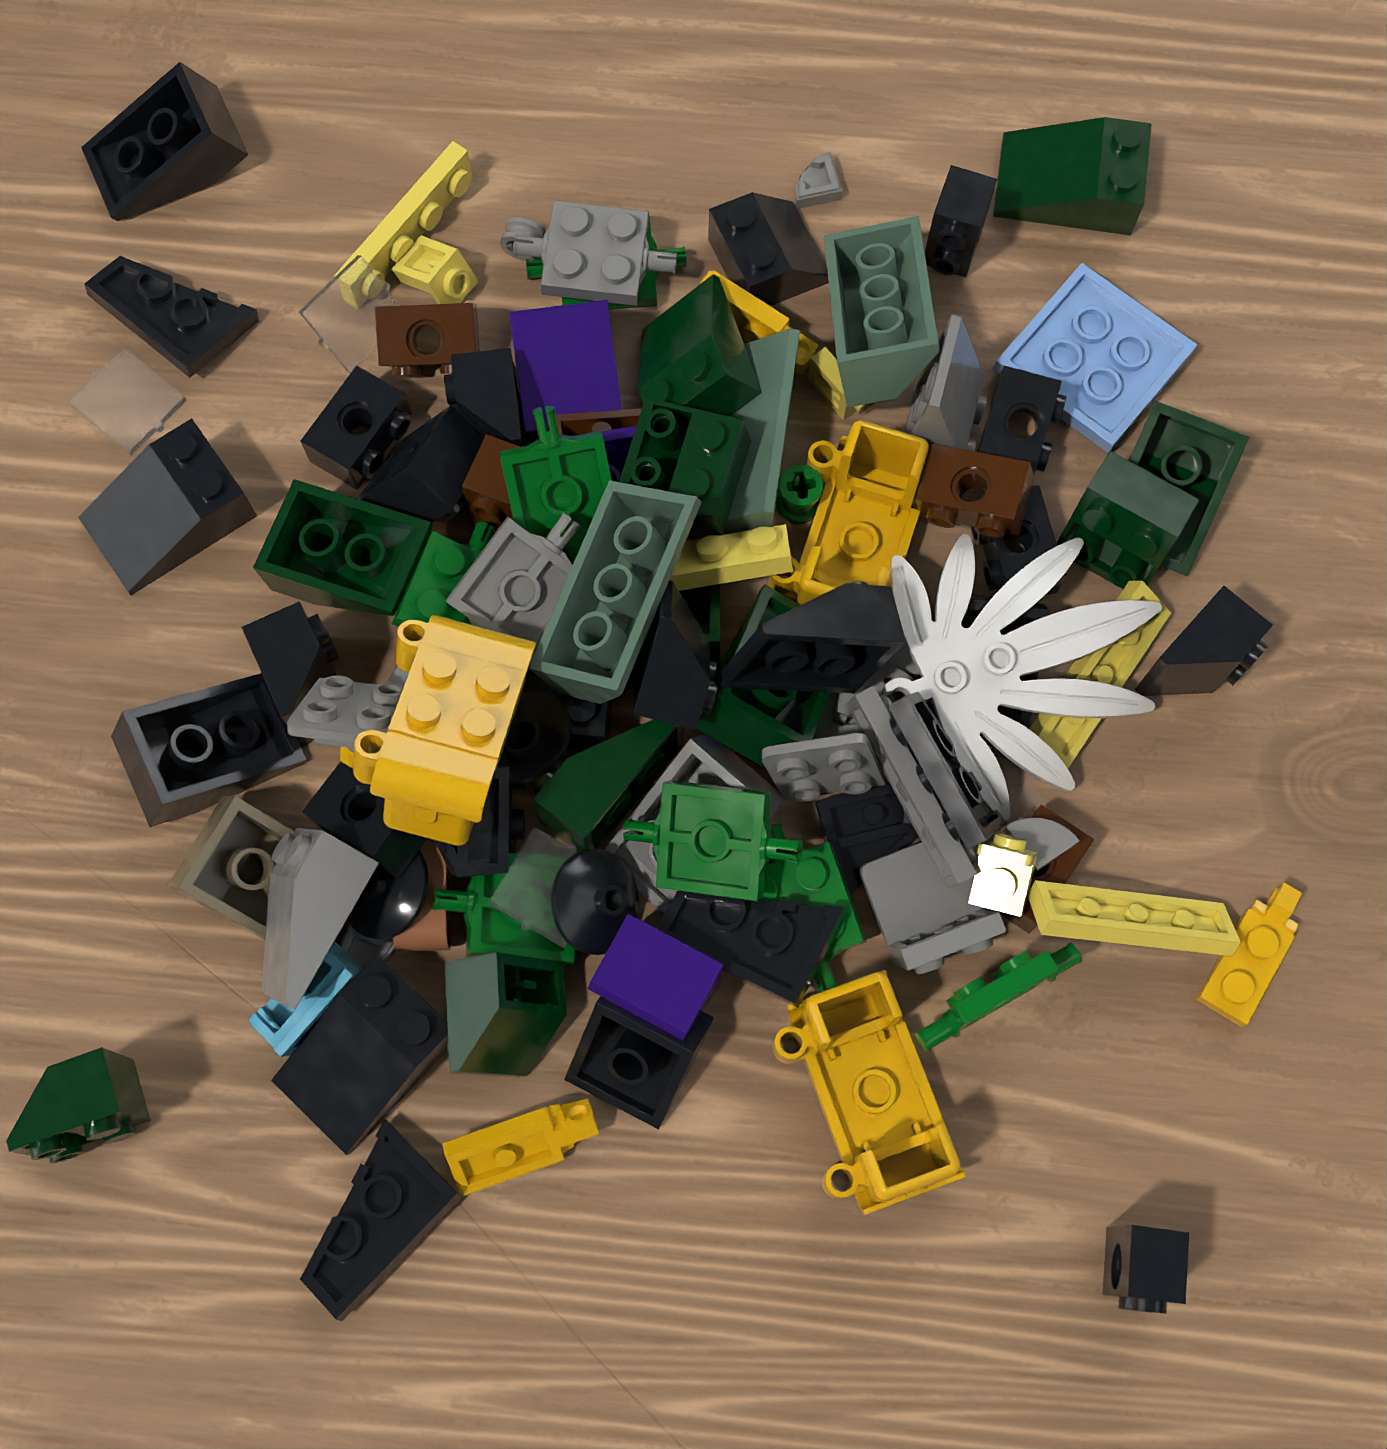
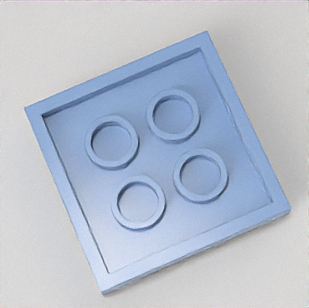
[993,263,1198,453]

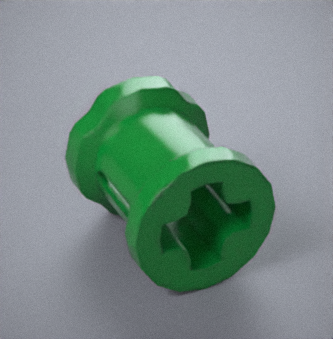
[777,464,823,524]

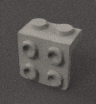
[287,676,404,748]
[762,724,885,802]
[860,841,1007,974]

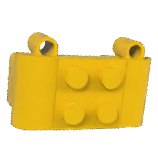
[768,420,929,605]
[353,614,537,846]
[772,970,967,1215]

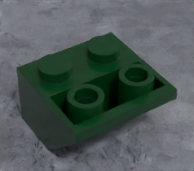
[619,397,751,534]
[1057,451,1199,589]
[445,952,567,1077]
[6,1047,151,1163]

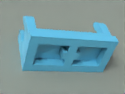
[248,941,363,1057]

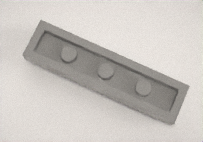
[847,685,977,888]

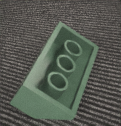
[824,216,940,408]
[711,328,800,535]
[529,481,701,704]

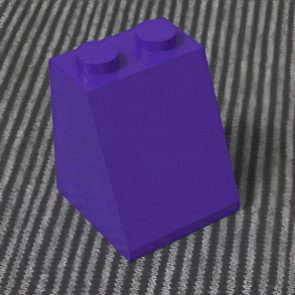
[509,300,622,440]

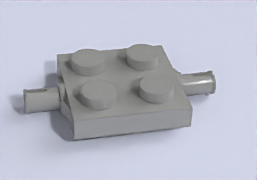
[513,201,677,306]
[446,513,581,663]

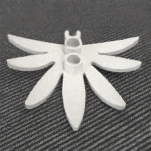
[882,534,1162,821]

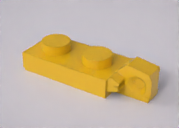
[700,270,819,375]
[1195,882,1302,1027]
[442,1098,599,1196]

